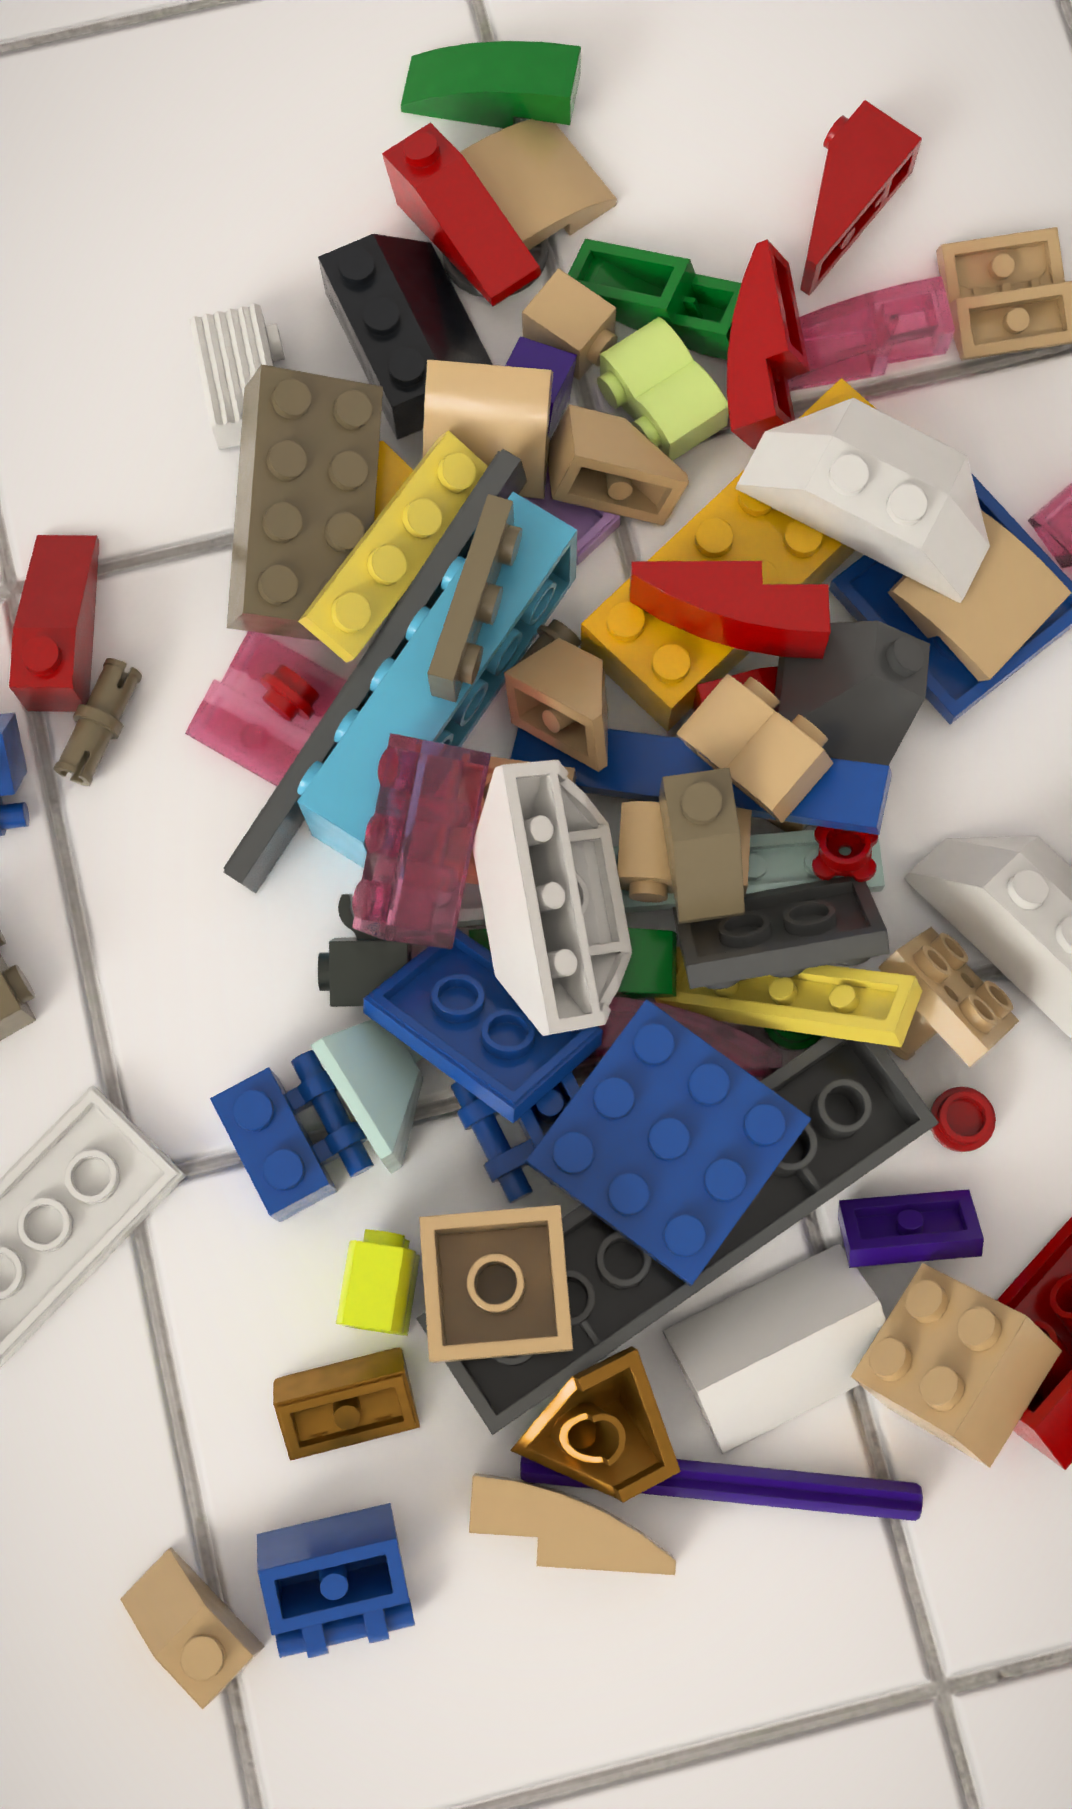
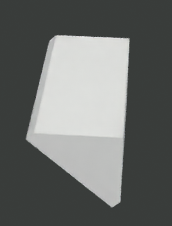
[662,1243,886,1454]

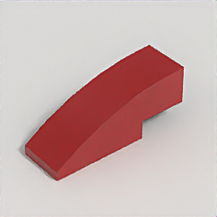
[727,239,810,450]
[629,561,831,659]

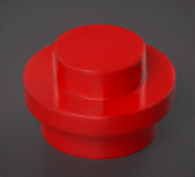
[260,664,320,722]
[930,1087,996,1152]

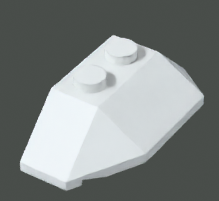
[735,398,990,603]
[472,760,632,1036]
[904,836,1072,1039]

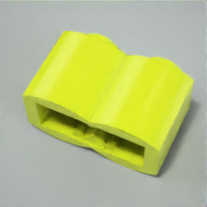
[335,1229,421,1336]

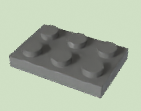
[672,876,890,989]

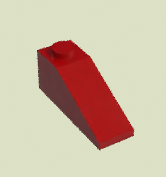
[800,100,922,296]
[382,122,542,306]
[9,535,100,712]

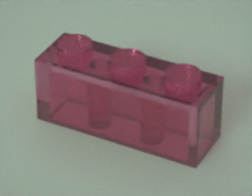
[352,733,491,949]

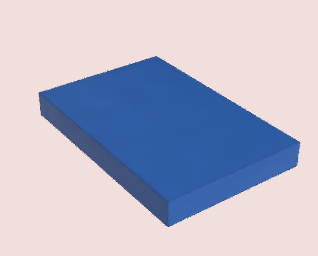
[363,926,603,1123]

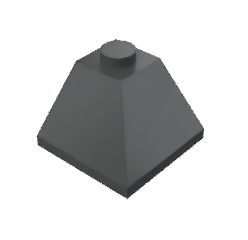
[774,621,930,766]

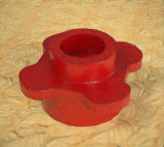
[812,826,878,882]

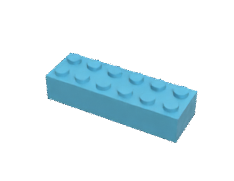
[297,492,577,873]

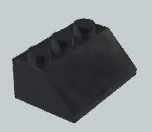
[318,234,493,440]

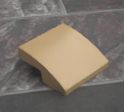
[460,119,617,250]
[936,227,1072,361]
[423,360,553,499]
[887,510,1071,682]

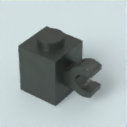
[318,893,412,1007]

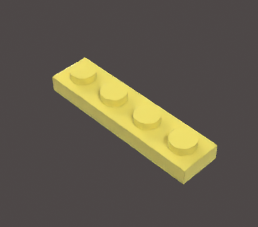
[298,430,488,663]
[655,946,922,1048]

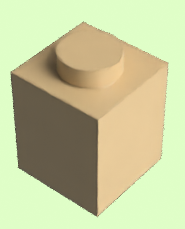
[522,268,618,380]

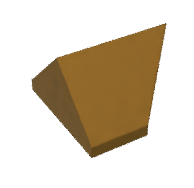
[510,1346,681,1503]

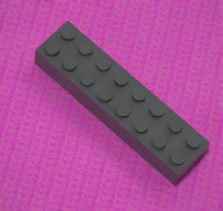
[416,1037,939,1435]

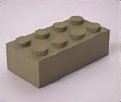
[227,364,383,641]

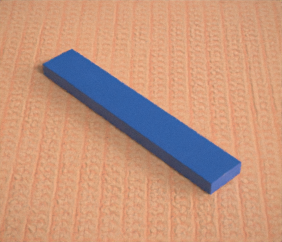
[510,727,892,835]

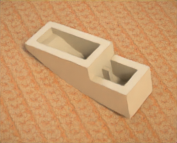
[469,1473,676,1575]

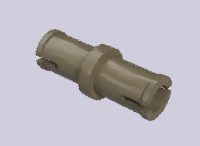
[53,658,142,786]

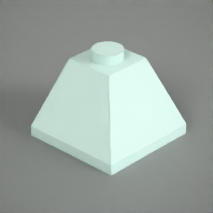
[311,1019,424,1174]

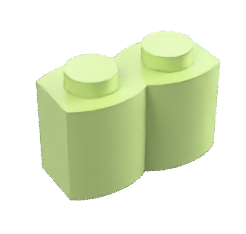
[597,317,729,461]

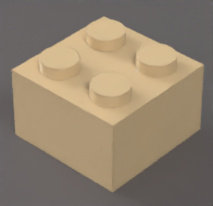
[419,1205,573,1363]
[851,1263,1062,1468]

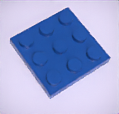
[829,473,1072,725]
[526,999,811,1287]

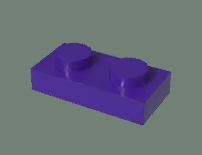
[838,1189,984,1268]

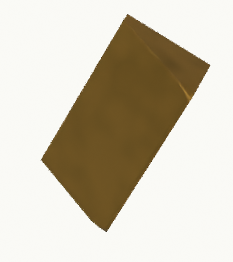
[273,1348,420,1461]

